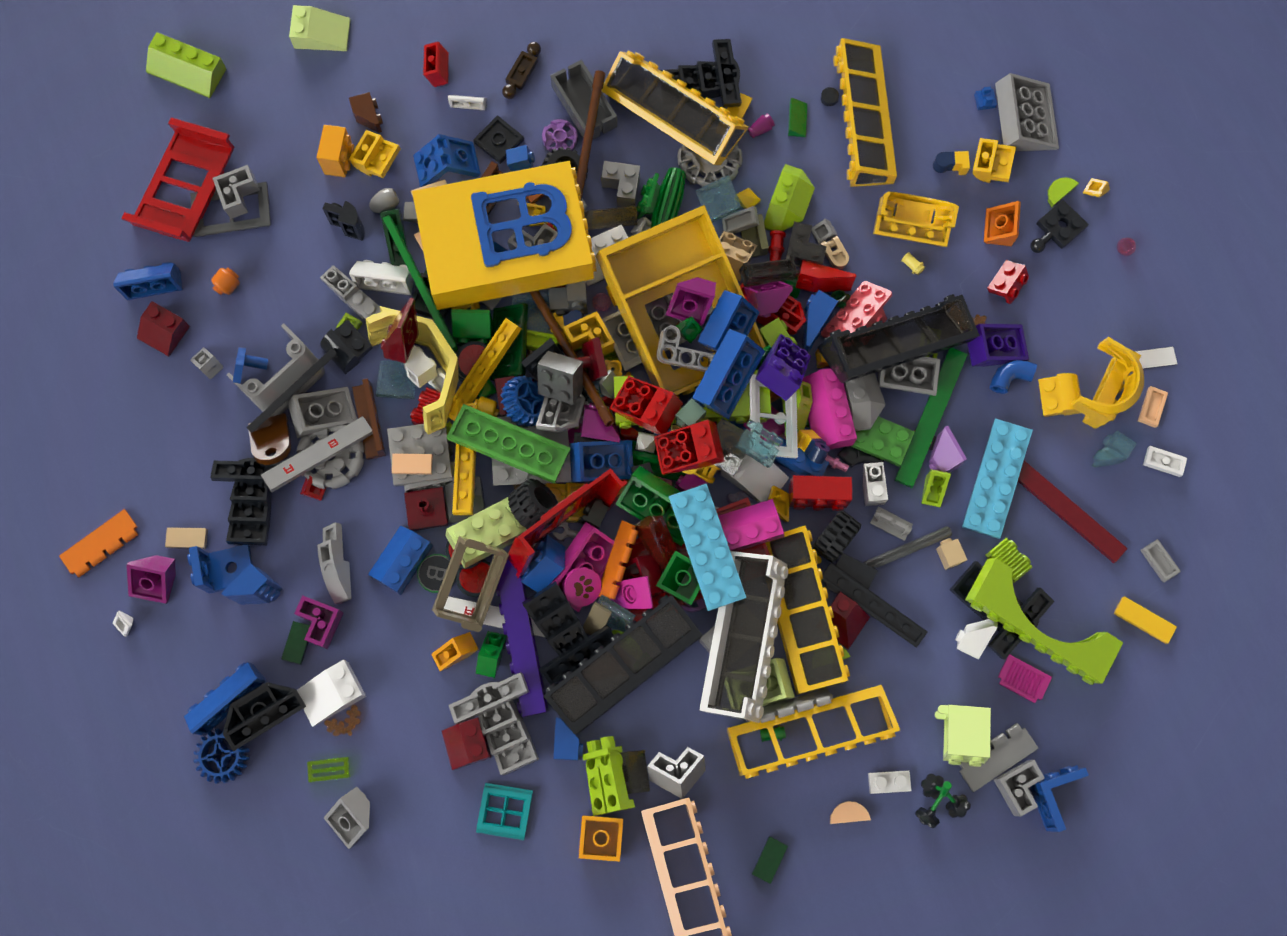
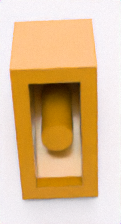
[431,632,479,671]

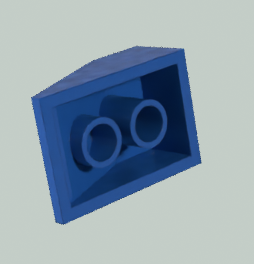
[802,290,838,353]
[569,440,633,482]

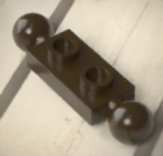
[502,42,541,99]

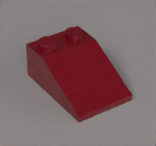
[381,298,419,363]

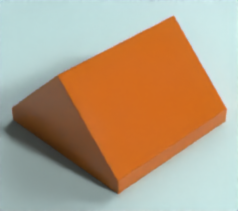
[984,201,1021,246]

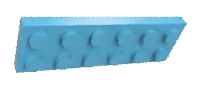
[962,418,1033,539]
[669,484,746,611]

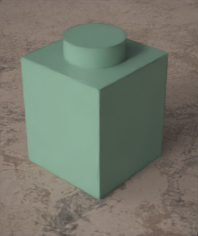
[675,399,706,428]

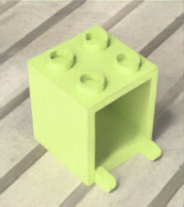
[934,705,991,767]

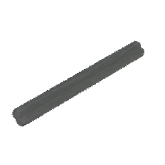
[863,526,952,569]

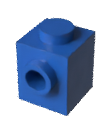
[506,145,535,172]

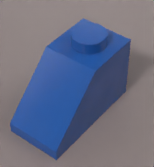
[554,718,583,760]

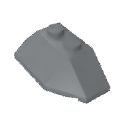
[835,363,886,431]
[536,393,585,433]

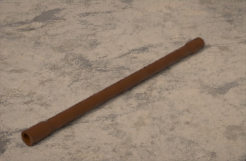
[576,70,605,201]
[529,290,615,427]

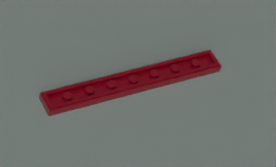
[1018,461,1128,563]

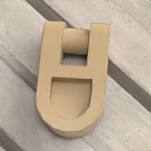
[820,236,849,269]

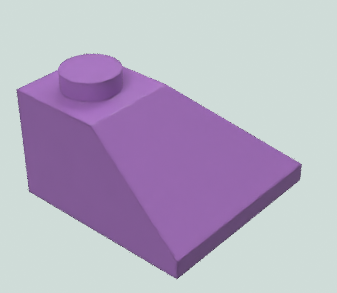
[929,426,967,473]

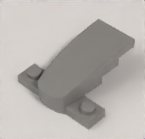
[449,672,539,776]

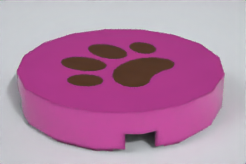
[562,567,601,607]

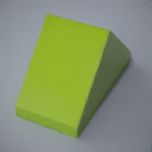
[921,469,951,507]

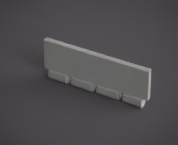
[760,688,833,723]
[959,723,1038,792]

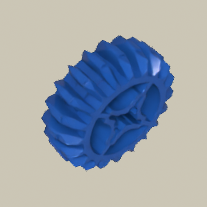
[500,376,544,428]
[193,728,250,784]

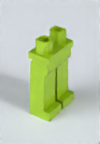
[582,736,635,816]

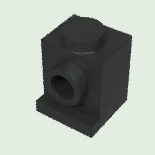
[577,498,609,529]

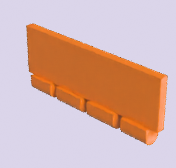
[59,509,139,578]
[599,520,639,601]

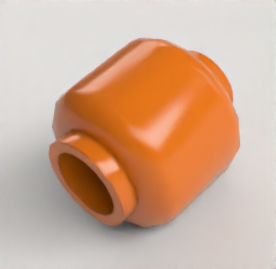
[211,267,240,295]

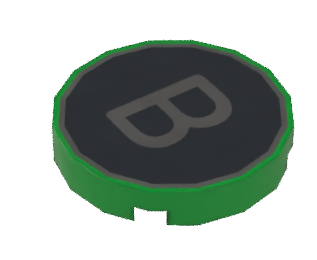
[417,554,457,593]

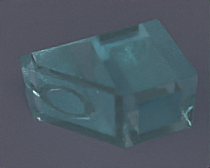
[1092,431,1137,468]

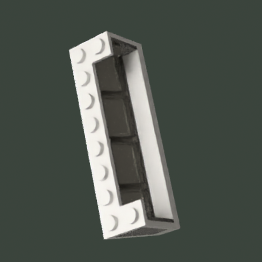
[699,551,788,723]

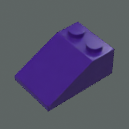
[966,324,1029,367]

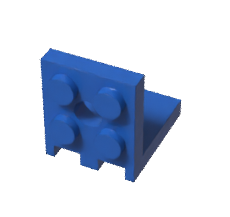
[413,134,481,187]
[187,545,253,594]
[1030,765,1089,832]

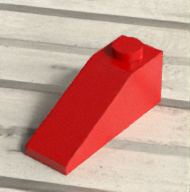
[795,260,856,292]

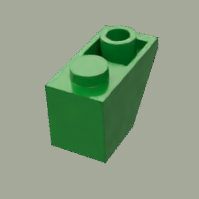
[476,631,507,678]

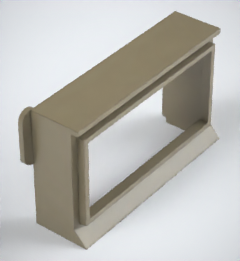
[432,536,509,632]

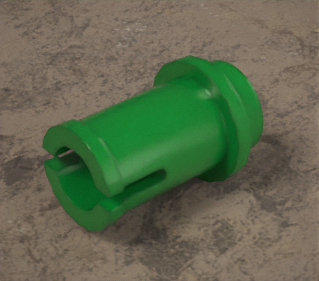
[760,725,786,742]

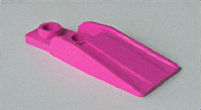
[598,576,653,609]

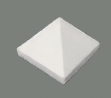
[635,432,657,453]
[113,611,133,637]

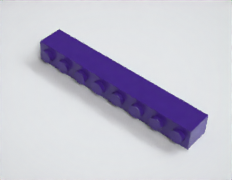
[496,559,549,717]

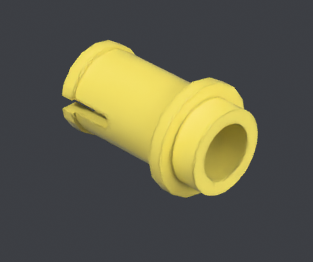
[901,252,925,275]

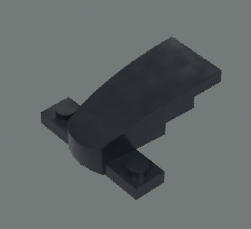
[660,39,742,107]
[210,458,290,546]
[949,561,1055,660]
[522,581,614,685]

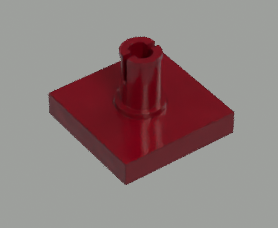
[574,337,608,382]
[404,487,448,531]

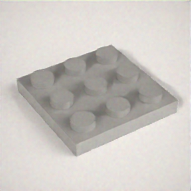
[387,424,453,486]

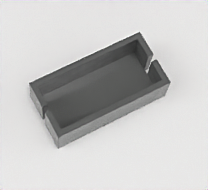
[550,60,617,139]

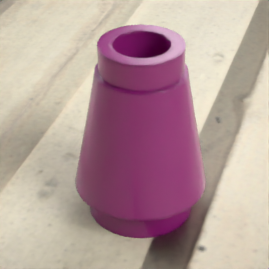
[747,113,775,138]

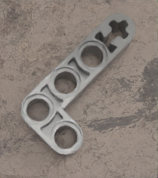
[657,325,715,372]

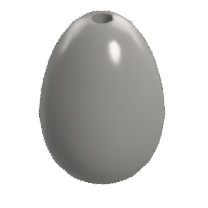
[369,188,399,213]

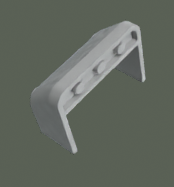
[227,323,325,417]

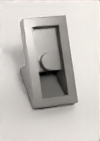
[190,347,223,379]

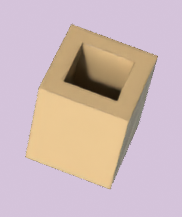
[936,538,967,570]

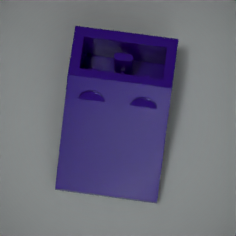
[755,334,811,401]

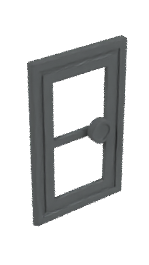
[190,182,271,237]

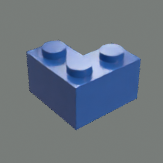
[521,535,566,593]

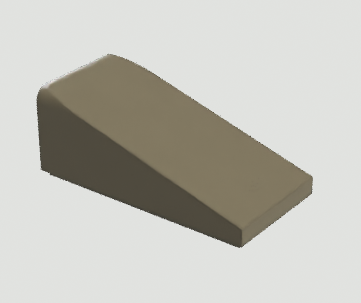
[583,602,612,635]

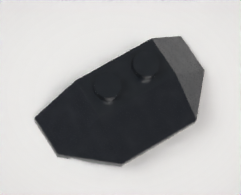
[222,682,306,751]

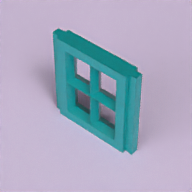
[476,783,533,840]

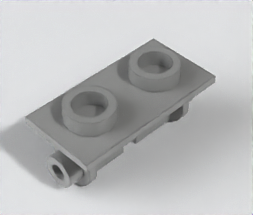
[870,506,913,541]

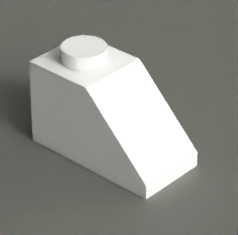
[955,619,998,660]

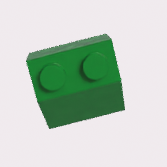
[451,309,493,345]
[656,551,700,607]

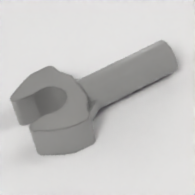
[553,521,578,542]

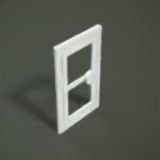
[749,374,798,459]

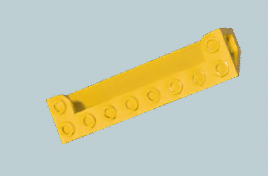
[727,685,900,779]

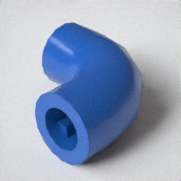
[989,360,1037,394]

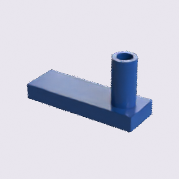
[233,347,268,384]

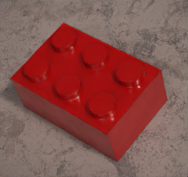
[789,475,852,511]

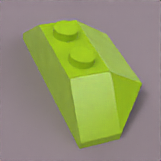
[764,164,815,232]

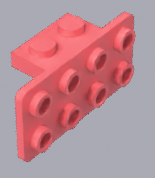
[821,281,892,348]

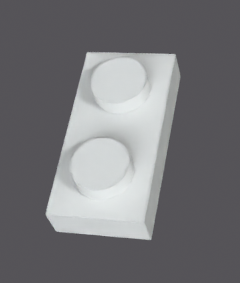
[1143,446,1187,477]
[868,771,911,794]

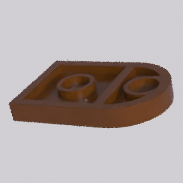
[248,413,291,465]

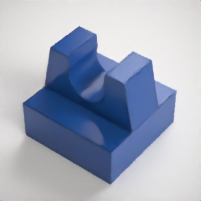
[974,86,997,110]

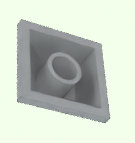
[324,787,370,849]

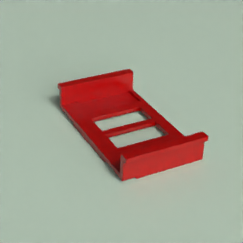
[121,117,235,242]
[507,468,628,578]

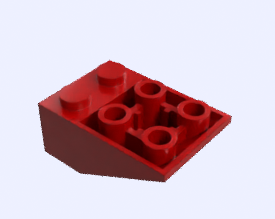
[609,376,683,435]
[654,420,725,475]

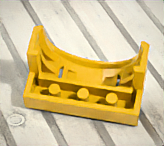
[873,191,959,247]
[1070,337,1144,429]

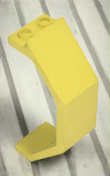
[366,306,459,435]

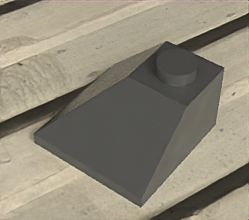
[444,476,485,524]

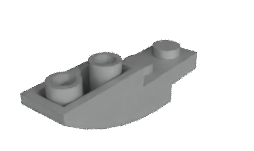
[320,265,380,320]
[317,522,351,605]

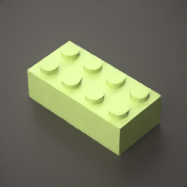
[445,497,527,569]

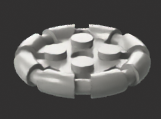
[677,128,742,189]
[296,422,365,489]

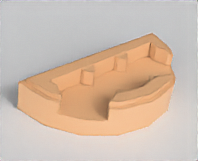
[830,801,871,824]

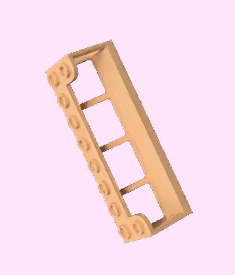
[641,797,732,936]

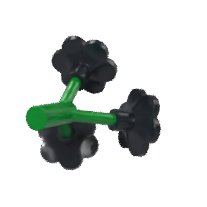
[915,773,971,828]

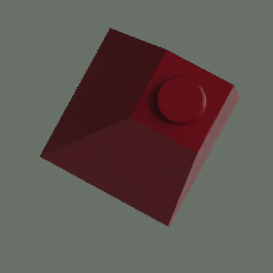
[816,592,870,649]

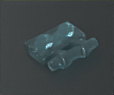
[736,419,783,468]

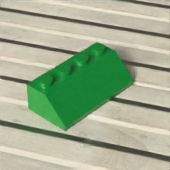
[616,466,684,546]

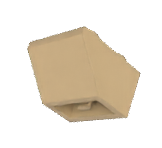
[719,231,757,281]

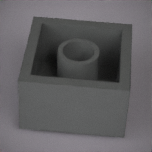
[537,351,583,405]

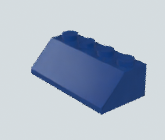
[692,329,765,420]
[184,662,268,736]

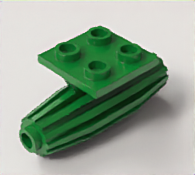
[636,167,686,228]

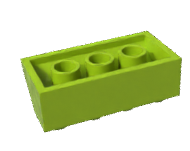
[146,32,226,98]

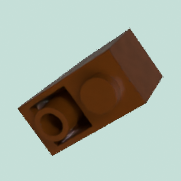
[349,92,383,133]

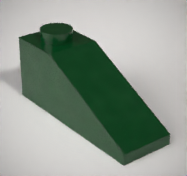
[380,208,408,266]

